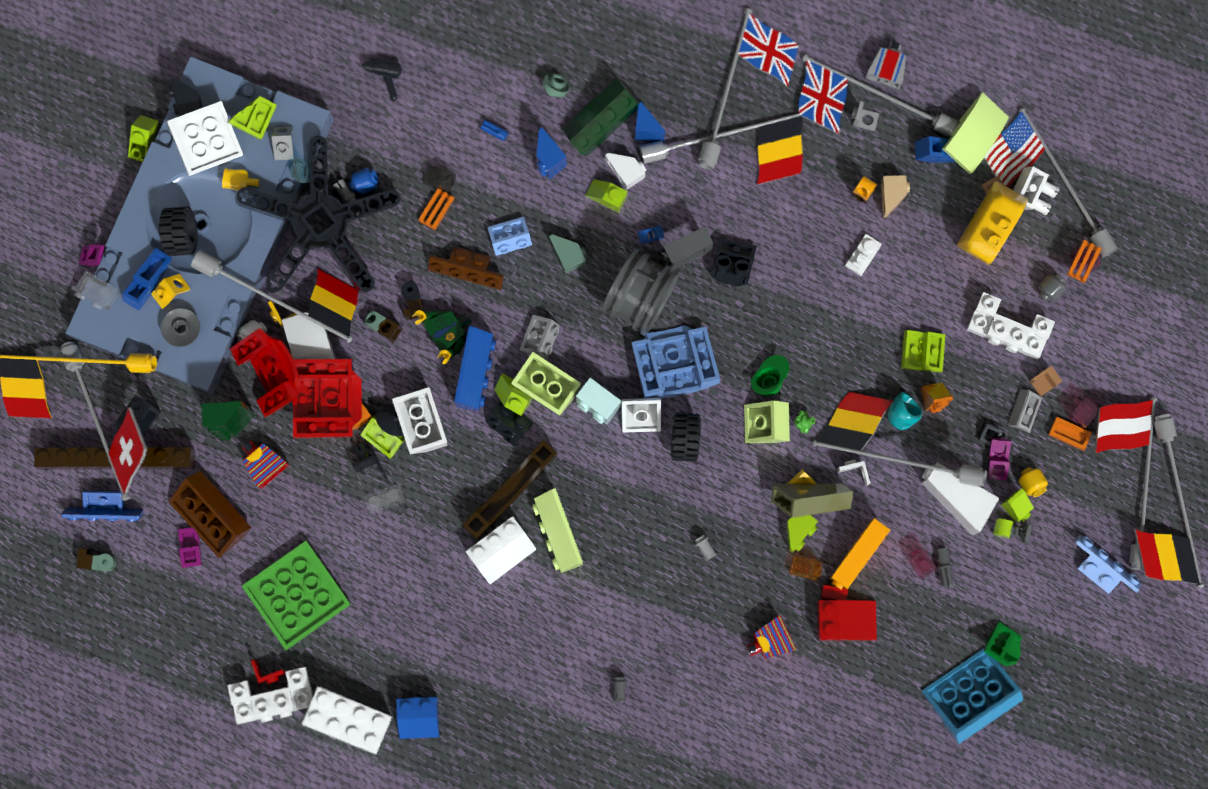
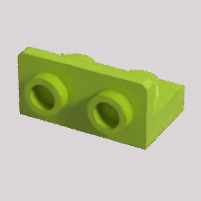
[360,415,405,459]

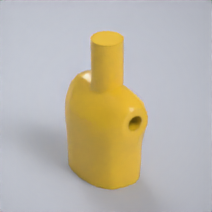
[222,168,259,191]

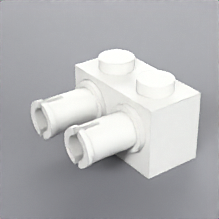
[1013,166,1059,215]

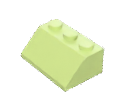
[511,352,581,416]

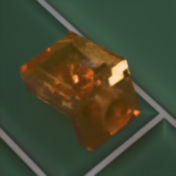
[789,555,822,582]

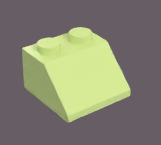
[744,401,790,443]

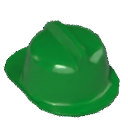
[751,355,790,397]

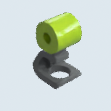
[993,519,1032,544]

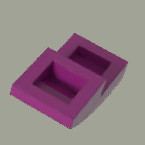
[79,244,104,267]
[987,437,1011,480]
[178,527,202,568]

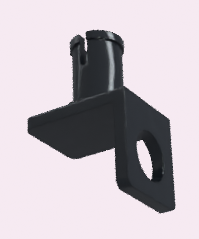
[352,442,387,479]

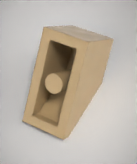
[881,175,910,218]

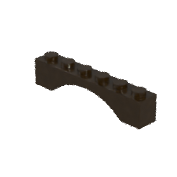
[463,440,558,540]

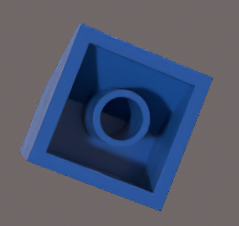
[536,128,567,180]
[397,697,439,739]

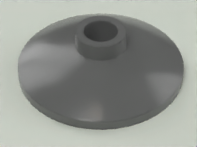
[161,308,200,347]

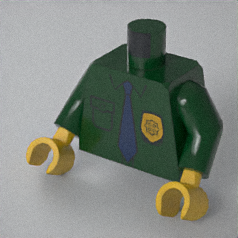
[412,310,472,364]

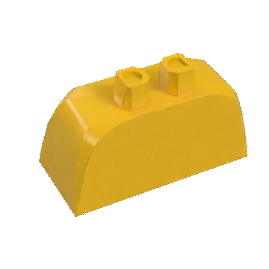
[957,181,1029,265]

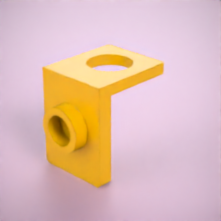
[151,274,191,309]
[268,301,298,327]

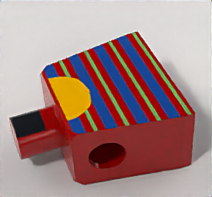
[242,441,289,489]
[746,616,796,659]

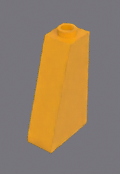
[830,518,890,589]

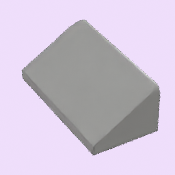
[1008,389,1043,433]

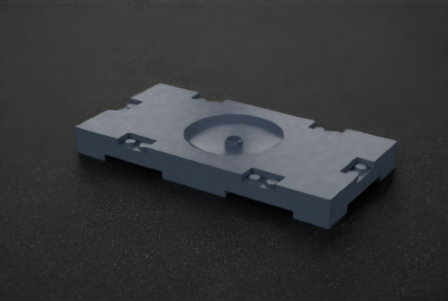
[66,57,334,395]

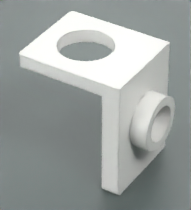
[837,460,870,486]

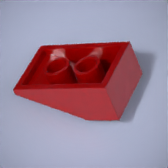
[817,600,877,641]

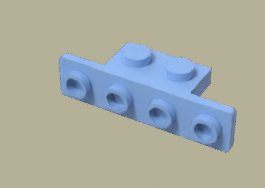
[1075,534,1141,594]

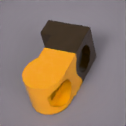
[851,176,877,205]

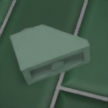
[549,234,588,274]

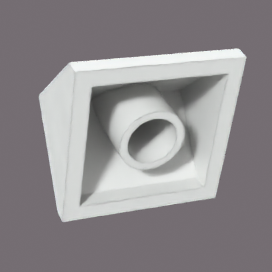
[622,398,661,432]

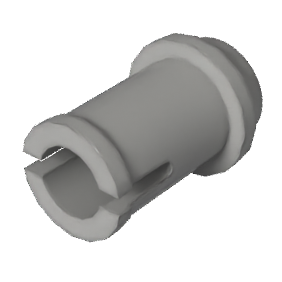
[695,535,717,561]

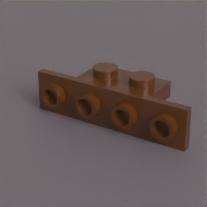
[428,247,504,290]

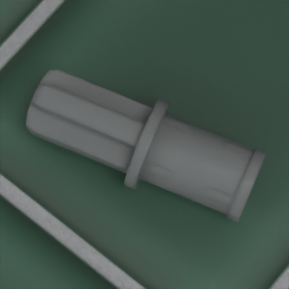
[935,548,953,588]

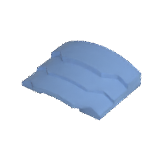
[631,325,720,398]

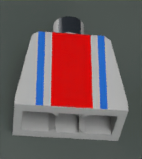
[866,41,906,89]

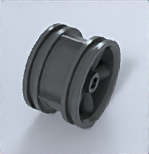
[602,248,680,336]

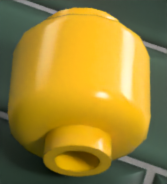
[1019,467,1048,497]

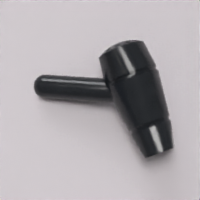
[364,61,402,101]

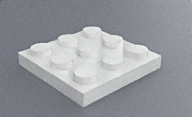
[166,101,243,176]

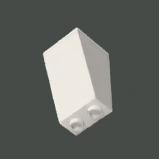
[922,463,999,535]

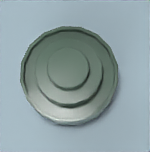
[542,73,570,97]

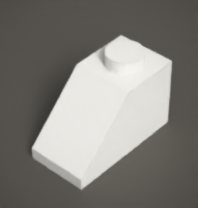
[605,153,646,190]

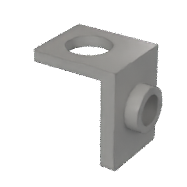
[851,101,879,131]
[272,126,294,160]

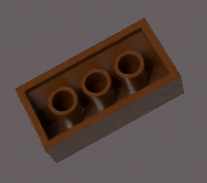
[168,471,252,558]

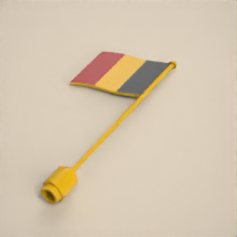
[0,353,157,418]

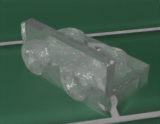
[71,271,120,311]

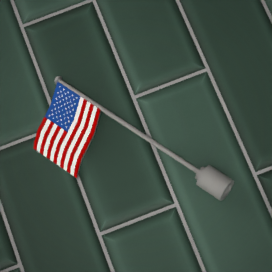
[984,107,1118,258]

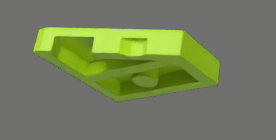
[227,96,277,140]

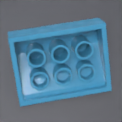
[922,649,1023,744]

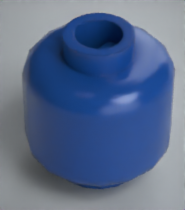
[350,167,379,195]

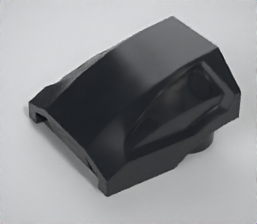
[711,237,757,287]

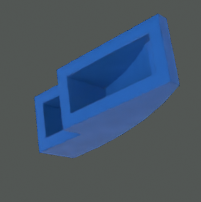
[122,248,172,311]

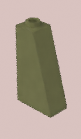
[771,483,853,518]

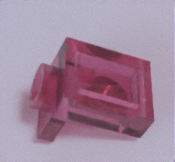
[908,548,937,580]

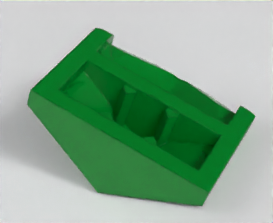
[984,622,1022,667]

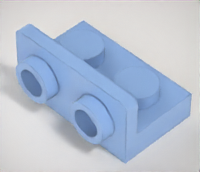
[487,217,532,255]

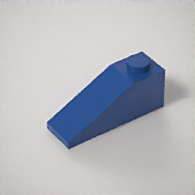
[915,136,956,162]

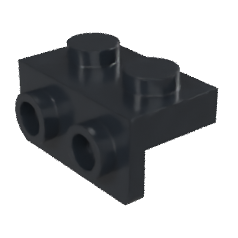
[486,402,533,446]

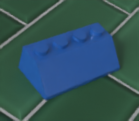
[454,326,497,411]

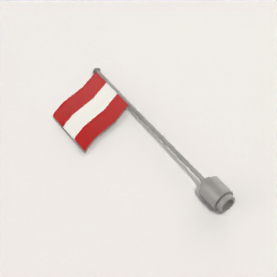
[1095,396,1157,571]

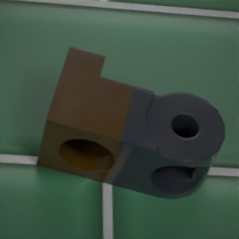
[402,281,424,321]

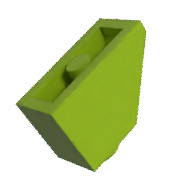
[585,179,628,213]
[494,373,533,416]
[1001,489,1034,522]

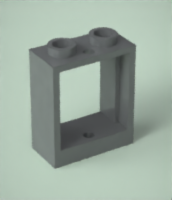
[661,227,713,271]

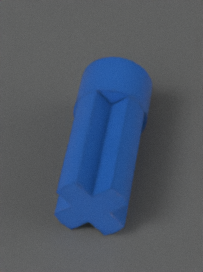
[481,119,509,142]

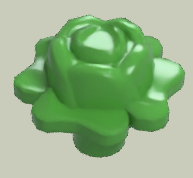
[795,410,815,433]

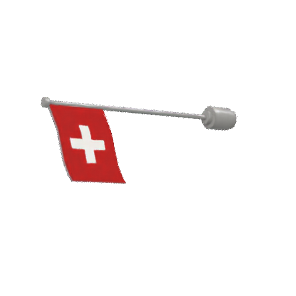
[60,342,147,501]

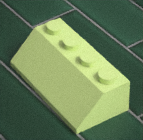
[532,488,583,573]

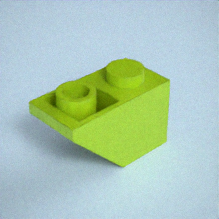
[128,115,158,162]
[786,515,818,553]

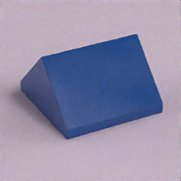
[635,102,665,142]

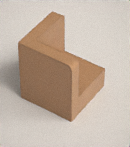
[1029,366,1063,396]

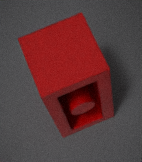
[821,585,848,600]

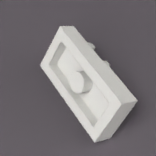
[845,234,882,276]

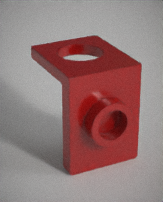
[251,660,286,684]

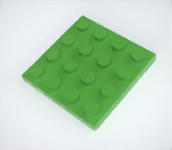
[242,541,351,650]

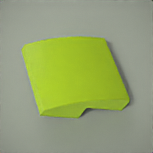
[901,330,946,372]

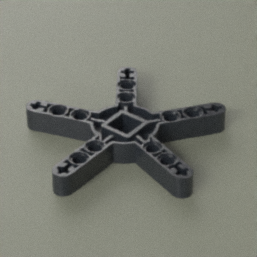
[235,135,401,293]

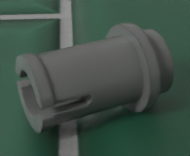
[611,677,627,701]

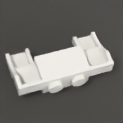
[967,292,1055,360]
[228,667,313,724]

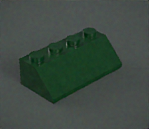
[562,77,640,157]
[201,401,255,441]

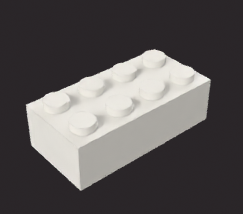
[302,686,392,754]

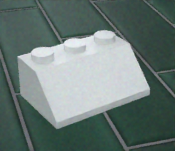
[392,387,447,454]
[466,516,537,584]

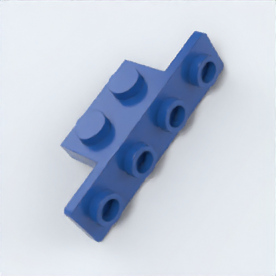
[62,490,143,522]

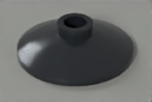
[376,405,404,437]

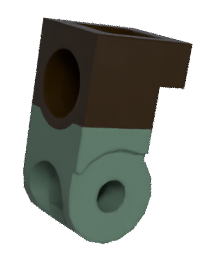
[363,310,403,344]
[76,548,116,571]

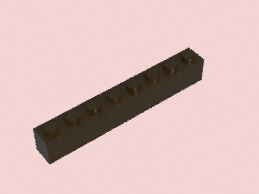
[34,447,195,470]

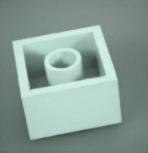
[576,378,621,424]

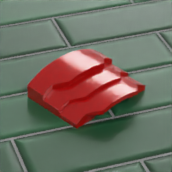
[230,329,298,417]
[293,359,362,438]

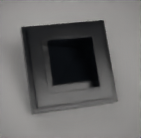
[978,420,1004,445]

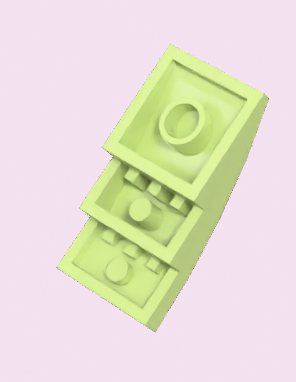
[942,92,1009,174]

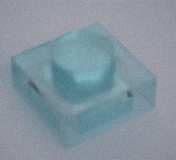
[291,158,308,183]

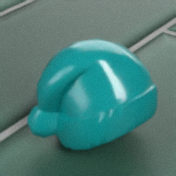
[887,392,923,430]

